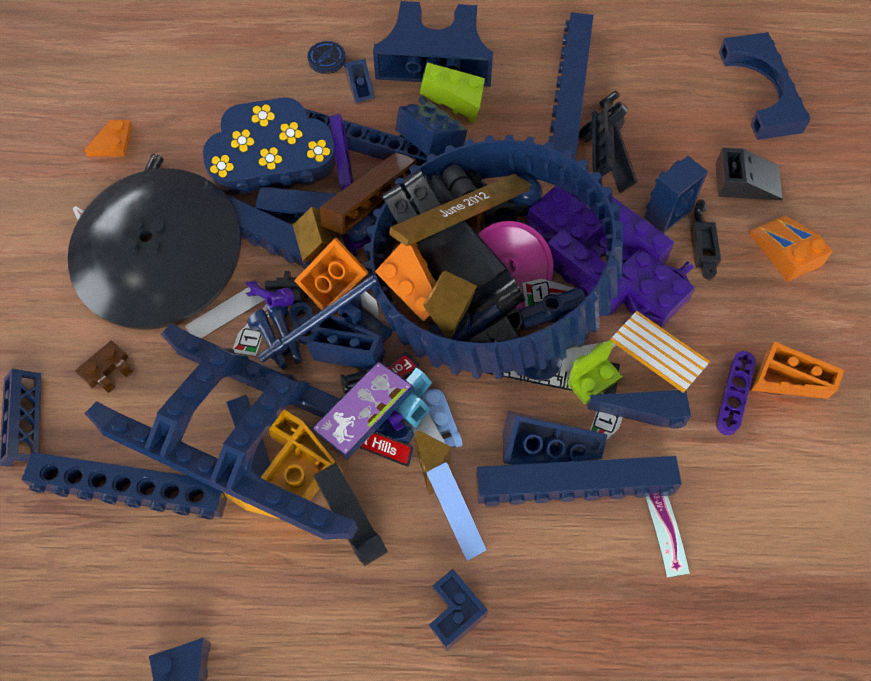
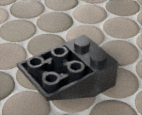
[715,148,783,200]

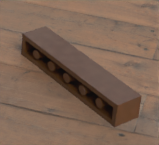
[320,152,417,234]

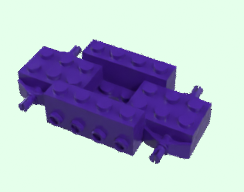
[525,186,695,328]

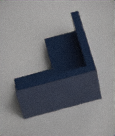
[338,286,392,343]
[429,569,488,651]

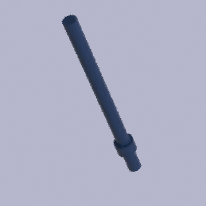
[258,275,378,363]

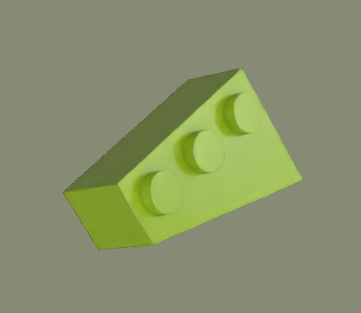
[419,62,485,124]

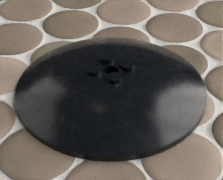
[68,168,241,330]

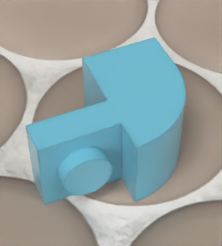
[395,368,432,428]

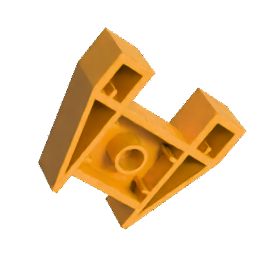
[224,410,343,519]

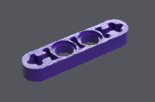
[330,113,354,190]
[716,351,756,435]

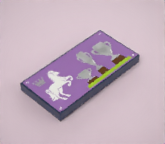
[311,361,414,460]

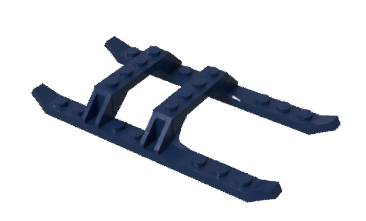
[84,323,414,540]

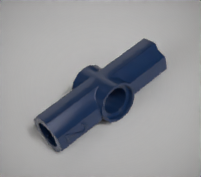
[519,287,585,329]

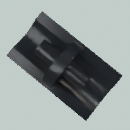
[265,271,308,305]

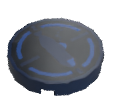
[307,41,345,74]

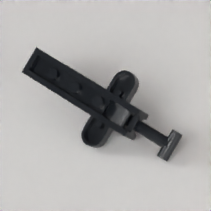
[578,90,638,193]

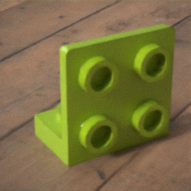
[567,340,623,405]

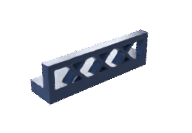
[0,368,41,467]

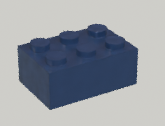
[395,103,467,156]
[644,156,708,233]

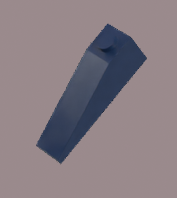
[587,390,691,429]

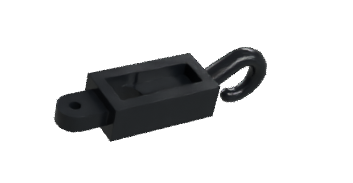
[691,199,721,280]

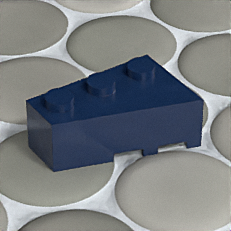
[149,638,211,681]

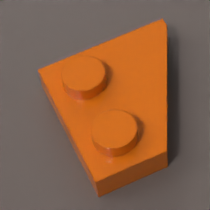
[84,120,132,157]

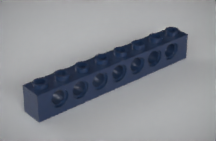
[21,452,227,520]

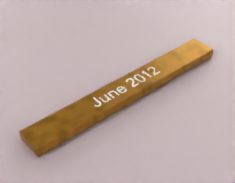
[389,174,531,247]

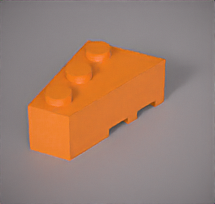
[375,243,436,322]
[751,341,845,399]

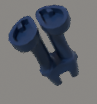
[247,306,302,370]

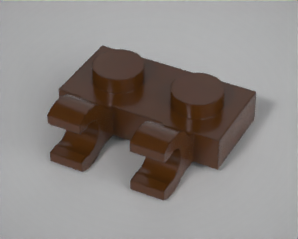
[75,340,133,393]

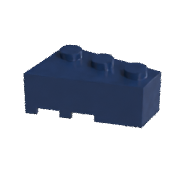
[307,314,386,370]

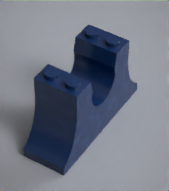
[373,1,493,87]

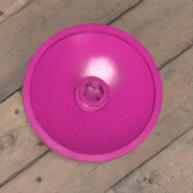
[478,221,553,309]

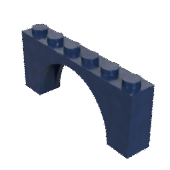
[719,32,810,140]

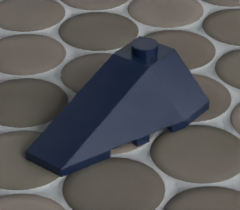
[503,410,608,465]

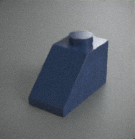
[343,59,374,103]

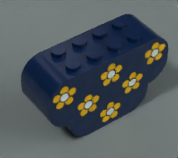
[203,97,336,195]

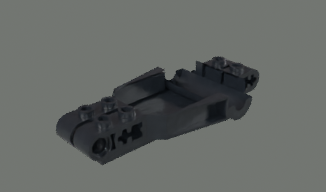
[383,169,526,343]

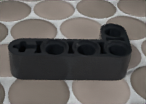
[313,462,388,566]

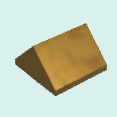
[293,207,345,263]
[423,271,477,339]
[415,430,451,494]

